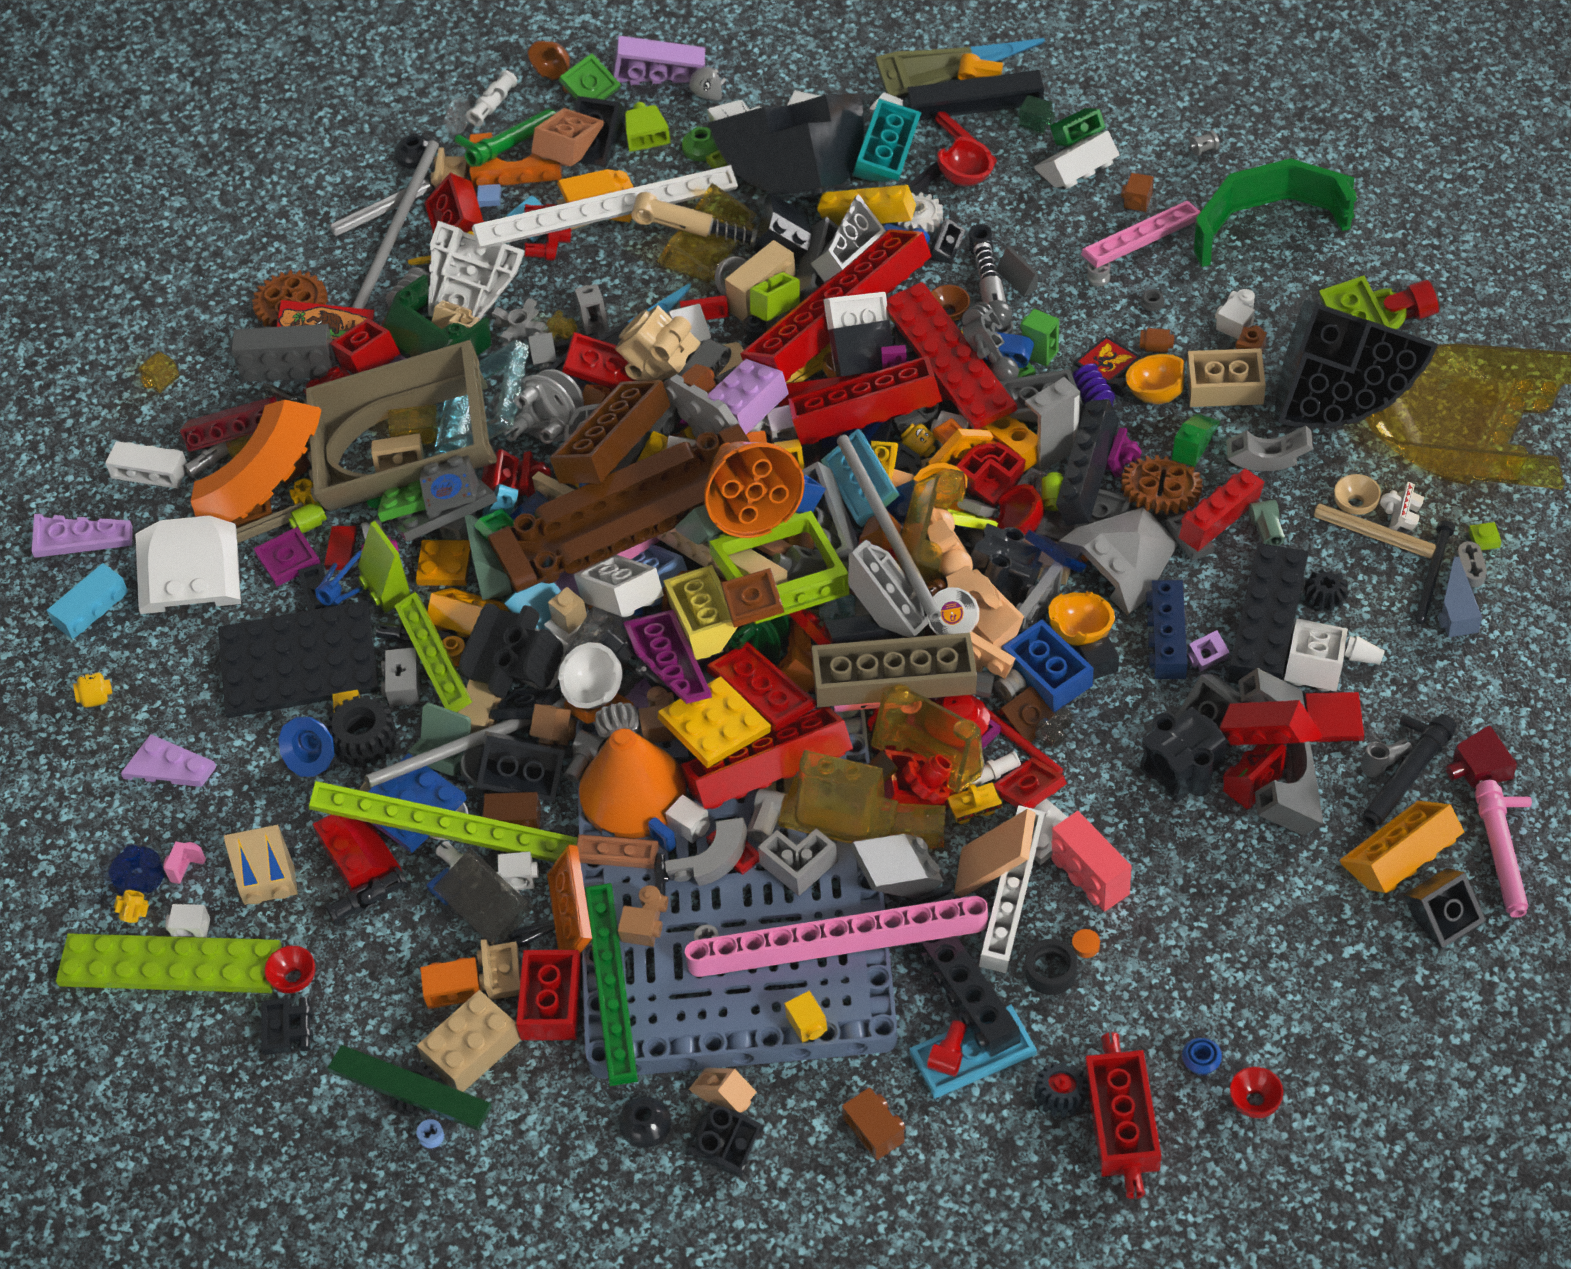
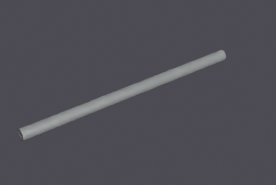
[352,140,439,309]
[837,435,941,621]
[365,698,567,788]

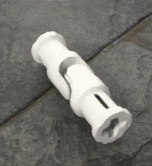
[466,70,517,127]

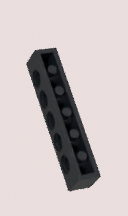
[910,936,1020,1058]

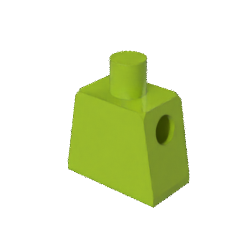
[626,102,671,152]

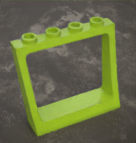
[709,511,849,624]

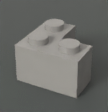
[758,829,837,896]

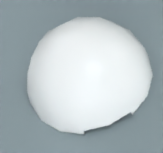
[558,642,622,709]

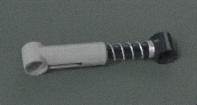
[969,224,1013,334]

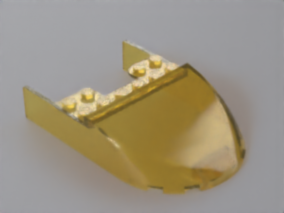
[1366,344,1571,489]

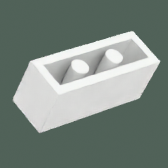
[105,441,187,489]

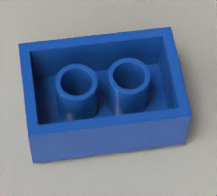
[1002,619,1093,713]

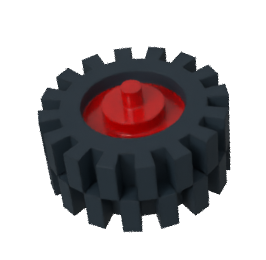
[1034,1062,1089,1117]

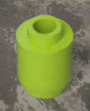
[1041,472,1063,511]
[288,502,327,534]

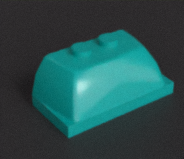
[853,98,922,183]

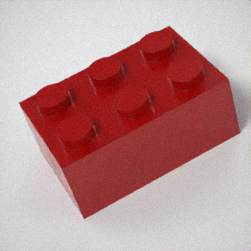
[516,950,583,1040]

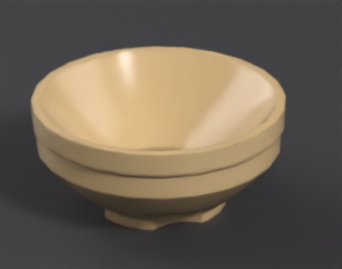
[1334,474,1381,515]

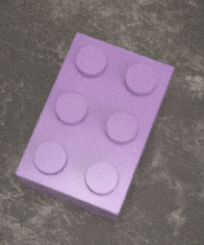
[708,359,789,434]

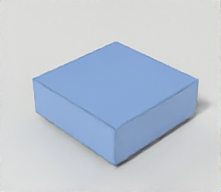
[477,184,501,207]

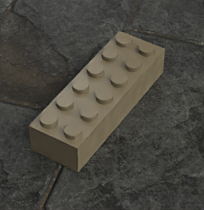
[812,633,977,707]

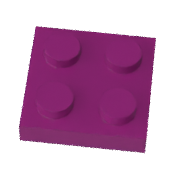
[253,526,321,587]

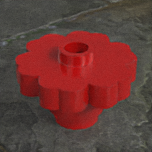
[902,754,953,804]

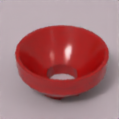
[265,945,316,993]
[1230,1067,1283,1118]

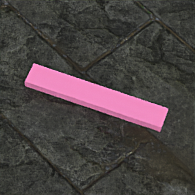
[1081,201,1201,268]

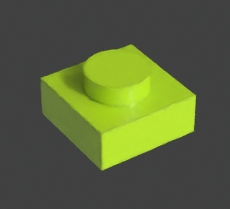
[1468,522,1502,550]

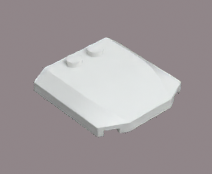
[135,516,241,614]

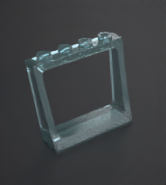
[435,340,528,453]

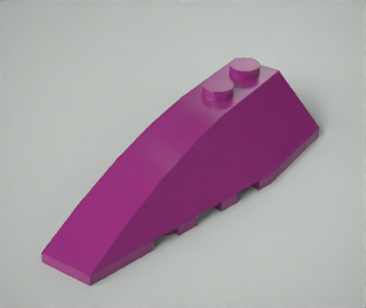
[623,610,712,704]

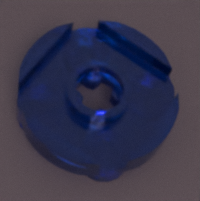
[108,845,164,895]

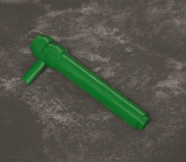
[454,109,557,167]

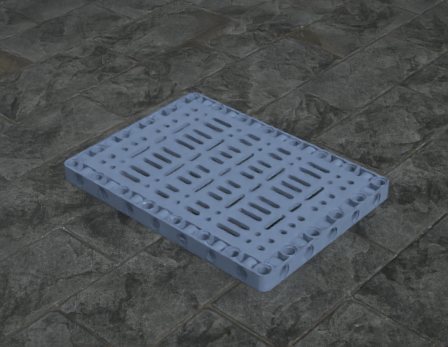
[576,707,898,1078]

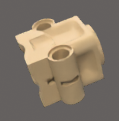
[615,305,701,382]

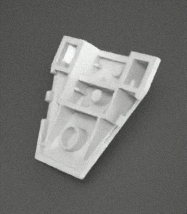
[428,221,525,321]

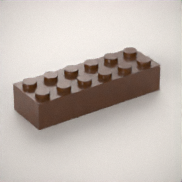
[550,380,671,485]

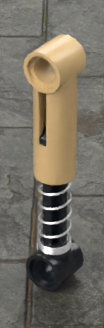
[632,192,763,254]

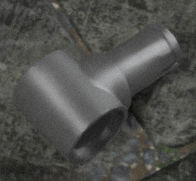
[564,730,607,783]
[1361,738,1412,778]

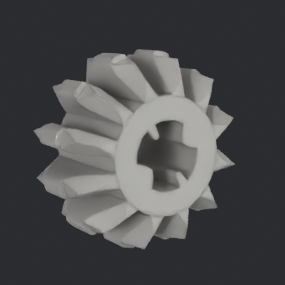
[595,702,640,740]

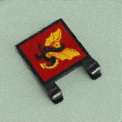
[1074,336,1145,397]

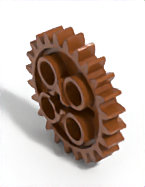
[252,270,329,327]
[1121,455,1203,514]

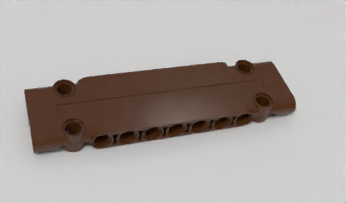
[487,423,750,593]

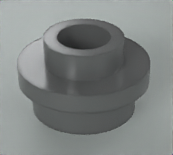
[1141,289,1165,312]

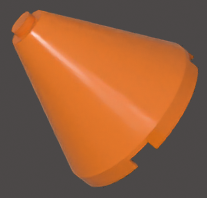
[579,728,687,839]

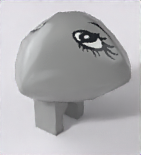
[689,67,726,101]

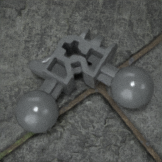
[962,300,1019,381]

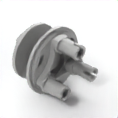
[503,369,584,444]

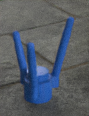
[315,550,363,606]

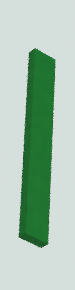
[584,883,638,1086]

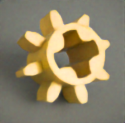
[289,478,317,506]
[114,890,149,923]

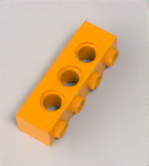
[959,411,1038,472]

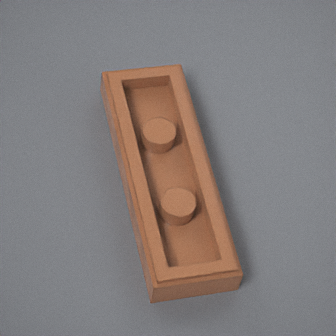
[576,835,659,869]

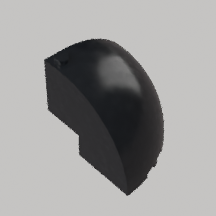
[708,93,864,195]
[1275,300,1438,429]

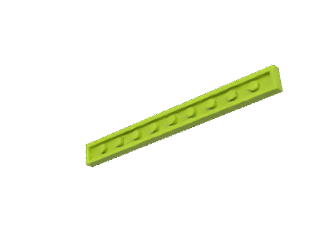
[309,781,578,862]

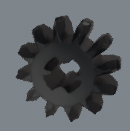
[1304,568,1349,612]

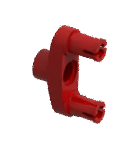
[524,204,571,261]

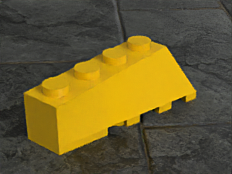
[817,185,916,226]

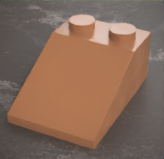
[531,108,604,166]

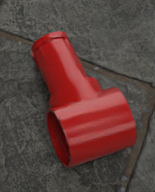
[927,1020,967,1077]

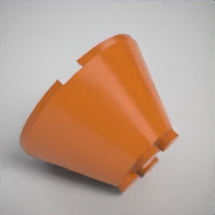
[704,441,804,538]

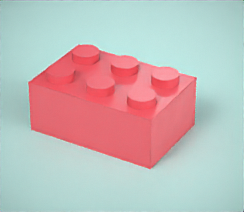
[1051,811,1132,912]

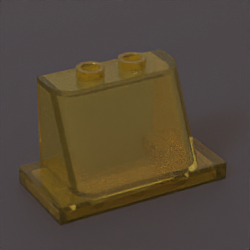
[778,750,898,844]

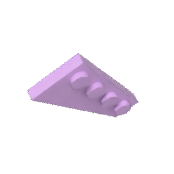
[32,514,133,558]

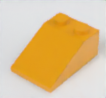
[557,169,634,223]

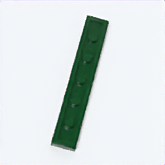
[327,1045,492,1131]

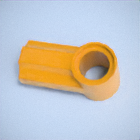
[957,53,1003,80]

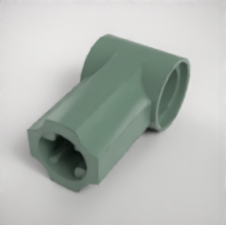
[1249,499,1285,546]

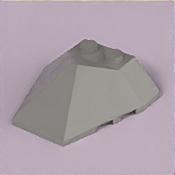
[1057,507,1178,616]

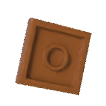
[721,568,785,628]

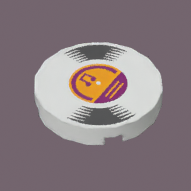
[927,587,979,635]

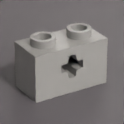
[381,647,420,707]

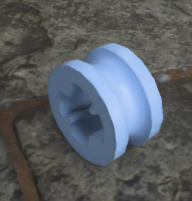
[416,1119,444,1148]

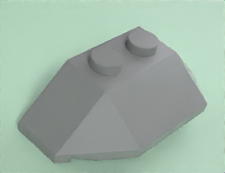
[848,540,928,638]

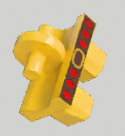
[947,783,1002,824]

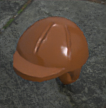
[527,41,570,94]

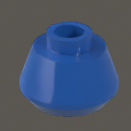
[1182,1038,1222,1076]

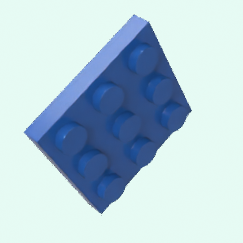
[368,753,467,853]

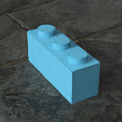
[47,563,128,640]

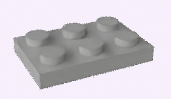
[1016,561,1064,636]

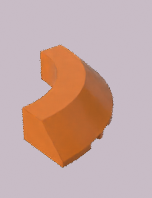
[191,400,321,522]

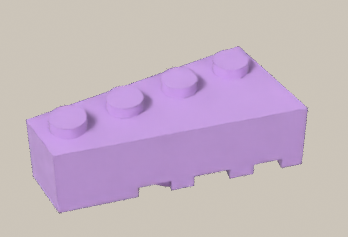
[613,36,705,85]

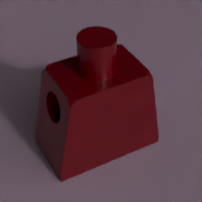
[1445,725,1517,788]

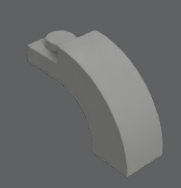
[1226,426,1313,471]
[665,817,747,886]

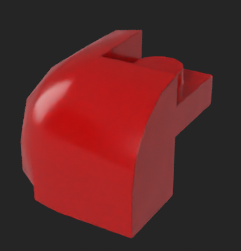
[956,442,1026,507]

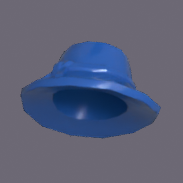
[278,717,334,777]

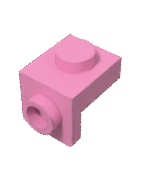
[163,842,206,884]

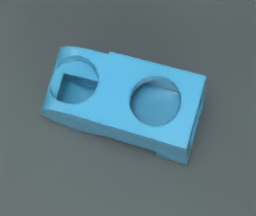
[482,484,518,517]

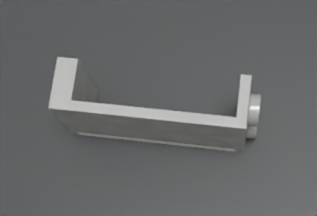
[1025,377,1080,473]

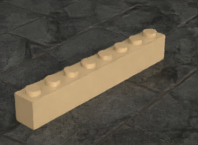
[656,528,787,585]

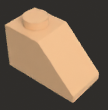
[689,1068,756,1113]

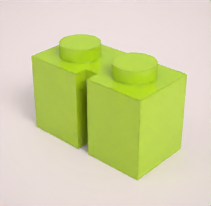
[750,272,800,322]

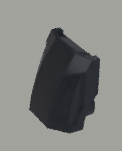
[685,1102,764,1177]

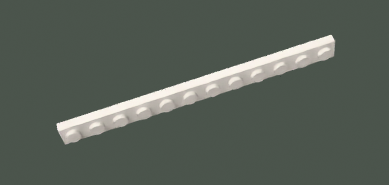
[472,165,738,249]

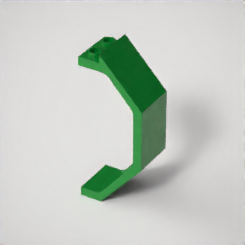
[1193,158,1357,267]

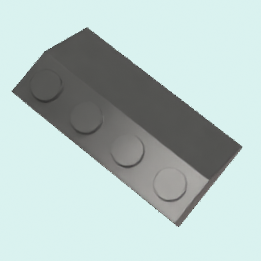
[796,217,839,303]

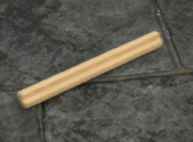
[1314,503,1436,558]

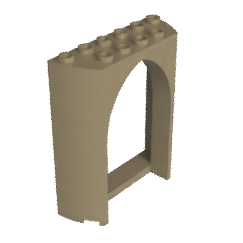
[304,340,497,511]

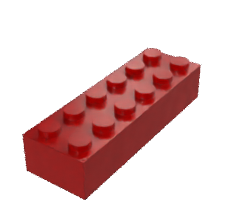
[788,356,942,445]
[681,707,853,809]

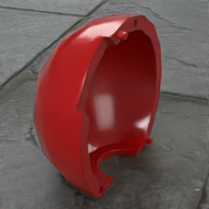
[937,137,994,187]
[989,484,1044,536]

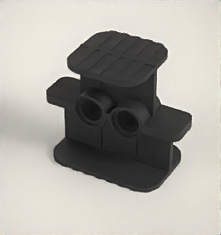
[459,603,564,698]

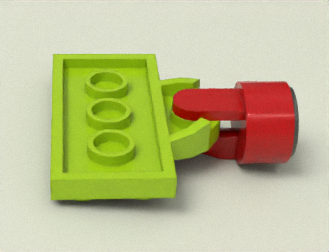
[1319,275,1440,329]

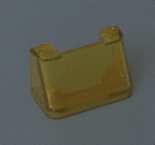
[656,183,757,283]
[895,469,966,582]
[871,684,984,793]

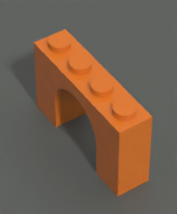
[470,133,562,188]

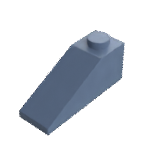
[1438,556,1482,637]

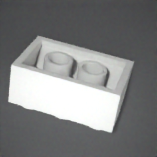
[1034,131,1119,189]

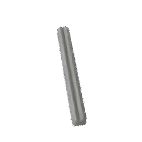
[330,179,432,236]

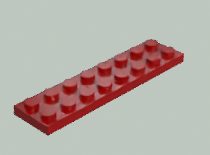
[886,281,1017,430]

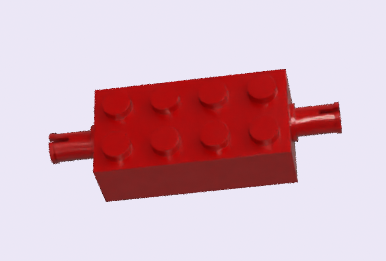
[1085,1032,1161,1199]

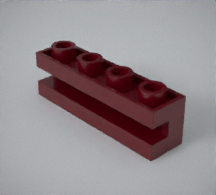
[180,396,277,452]

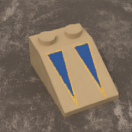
[224,825,298,905]

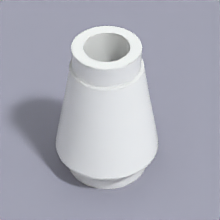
[1344,636,1384,665]

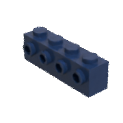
[1146,580,1187,679]

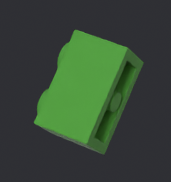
[1020,309,1059,367]

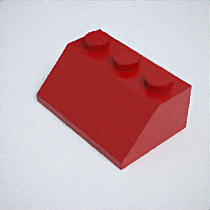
[424,172,484,234]
[1220,700,1323,746]
[312,814,402,897]

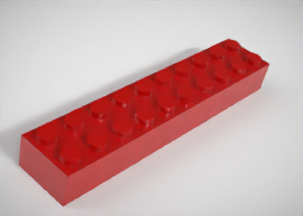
[740,229,931,382]

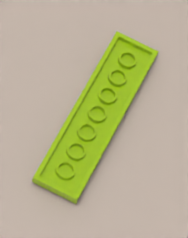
[56,934,282,993]

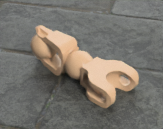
[923,505,1003,611]

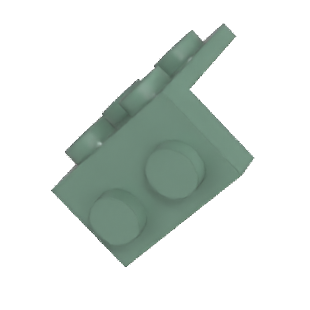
[407,703,471,776]

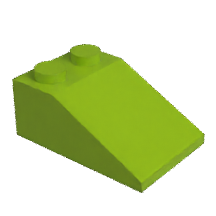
[358,521,411,613]

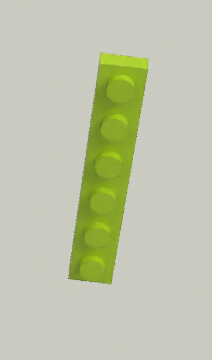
[394,592,472,712]

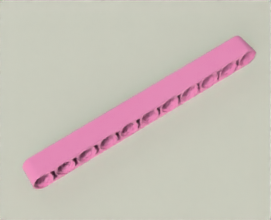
[685,896,988,977]

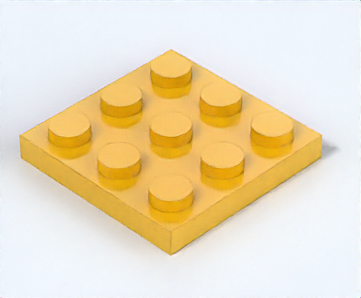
[657,676,771,768]

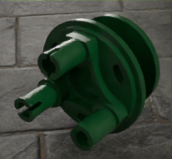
[724,615,791,663]

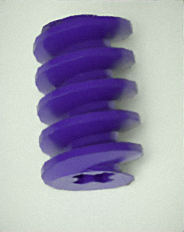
[1072,364,1115,406]

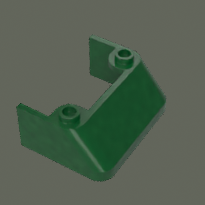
[381,275,491,359]

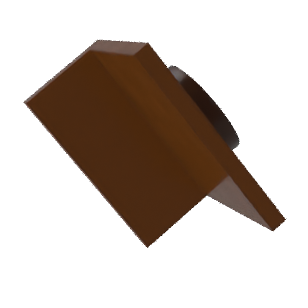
[996,686,1059,742]

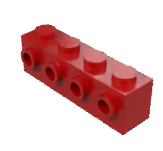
[1178,468,1265,551]

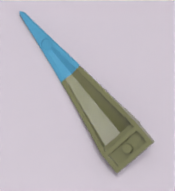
[875,38,1045,98]

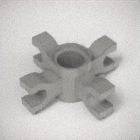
[492,298,546,351]

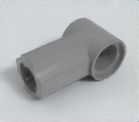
[747,788,787,843]

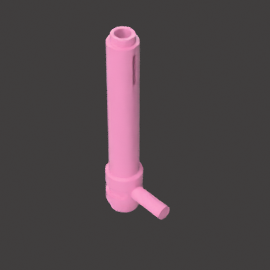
[1474,780,1532,918]

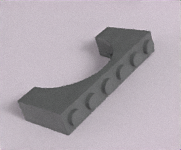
[1238,668,1324,836]

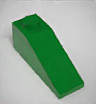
[1172,414,1220,467]

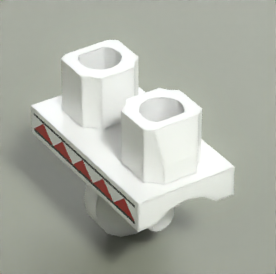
[1380,482,1424,531]

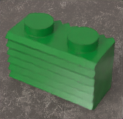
[1050,108,1106,147]

